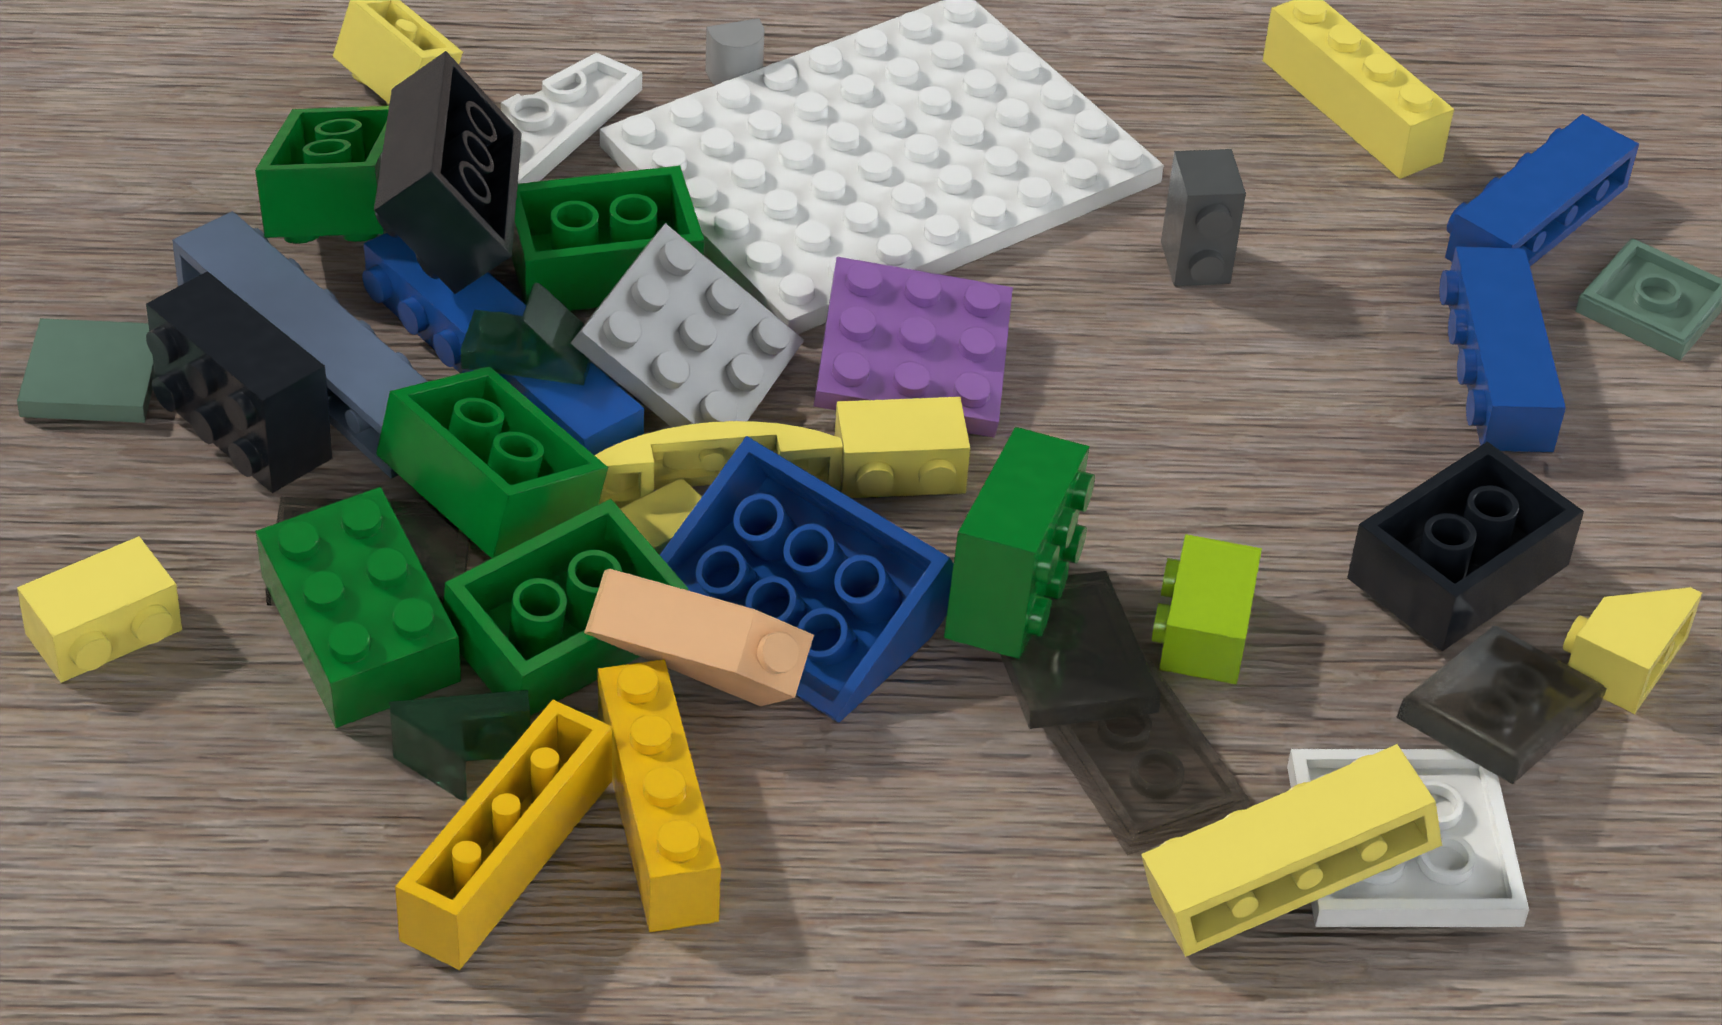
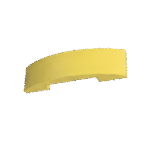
[594,421,843,508]

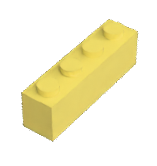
[1262,0,1454,179]
[1141,744,1442,957]

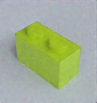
[1151,534,1262,685]

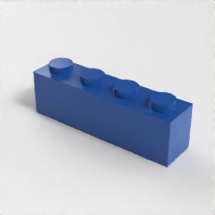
[1445,114,1639,267]
[1439,247,1566,452]

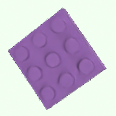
[813,257,1013,438]

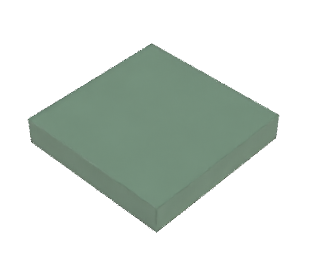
[1575,238,1722,361]
[17,318,155,423]

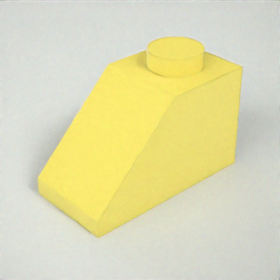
[1563,587,1702,714]

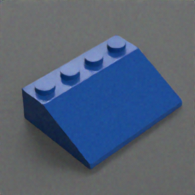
[660,436,954,723]

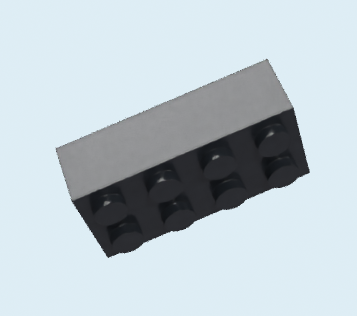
[374,51,522,294]

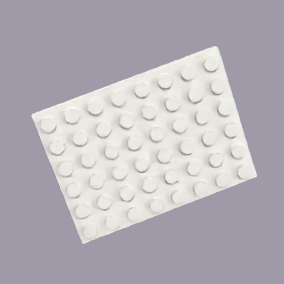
[600,0,1164,334]

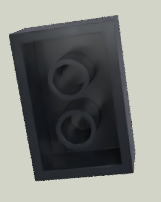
[146,271,333,493]
[1347,442,1584,651]

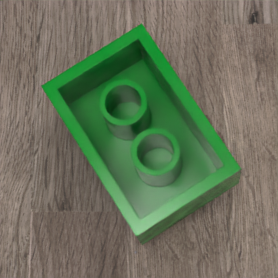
[255,106,389,244]
[511,165,704,315]
[376,366,608,558]
[944,427,1095,659]
[255,487,461,728]
[443,499,688,723]

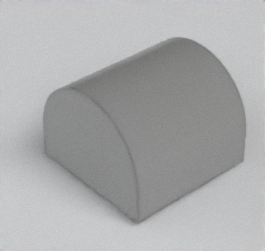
[705,18,765,85]

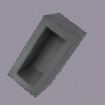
[1161,149,1246,286]

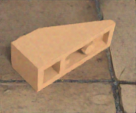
[584,569,814,707]

